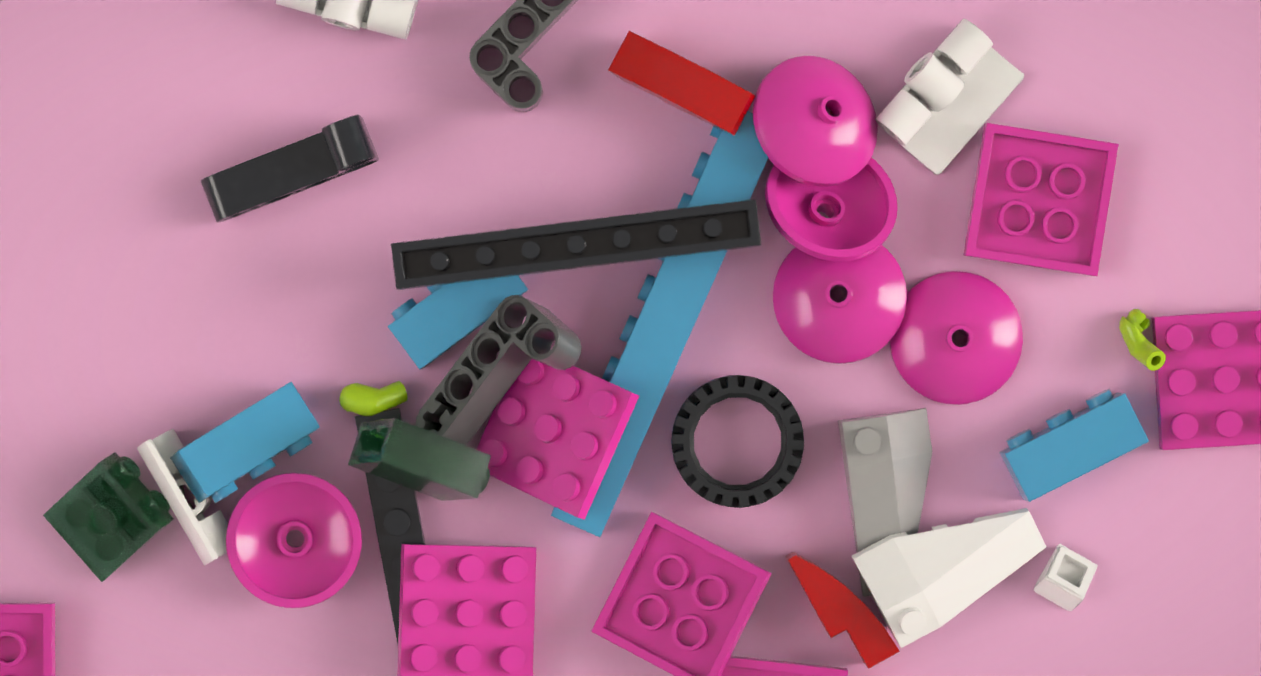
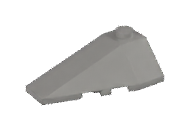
[838,408,932,597]

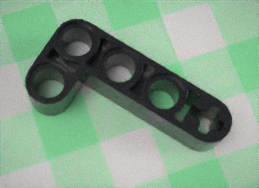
[201,115,379,223]

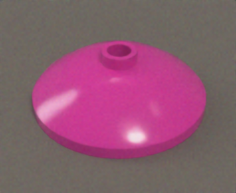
[753,56,878,187]
[765,157,898,262]
[773,245,907,364]
[889,271,1023,405]
[226,473,362,608]

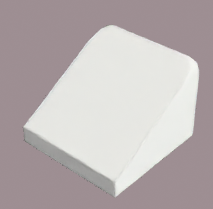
[1034,544,1098,611]

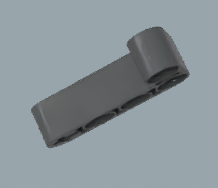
[469,0,578,112]
[415,295,582,450]

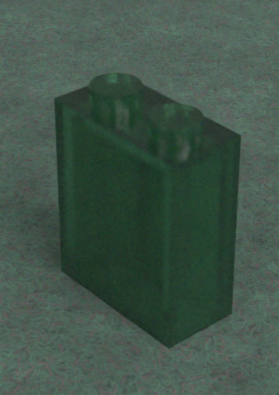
[348,418,491,501]

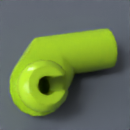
[1119,309,1166,371]
[339,381,408,417]

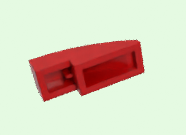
[608,31,756,136]
[785,552,900,669]

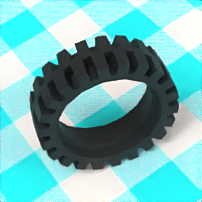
[671,375,804,508]

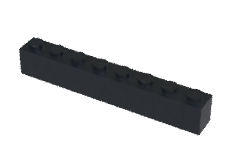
[391,199,761,290]

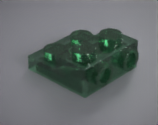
[43,452,174,582]

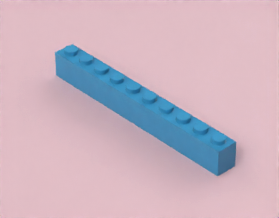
[551,111,768,537]

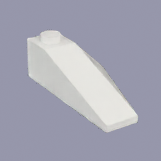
[852,508,1046,648]

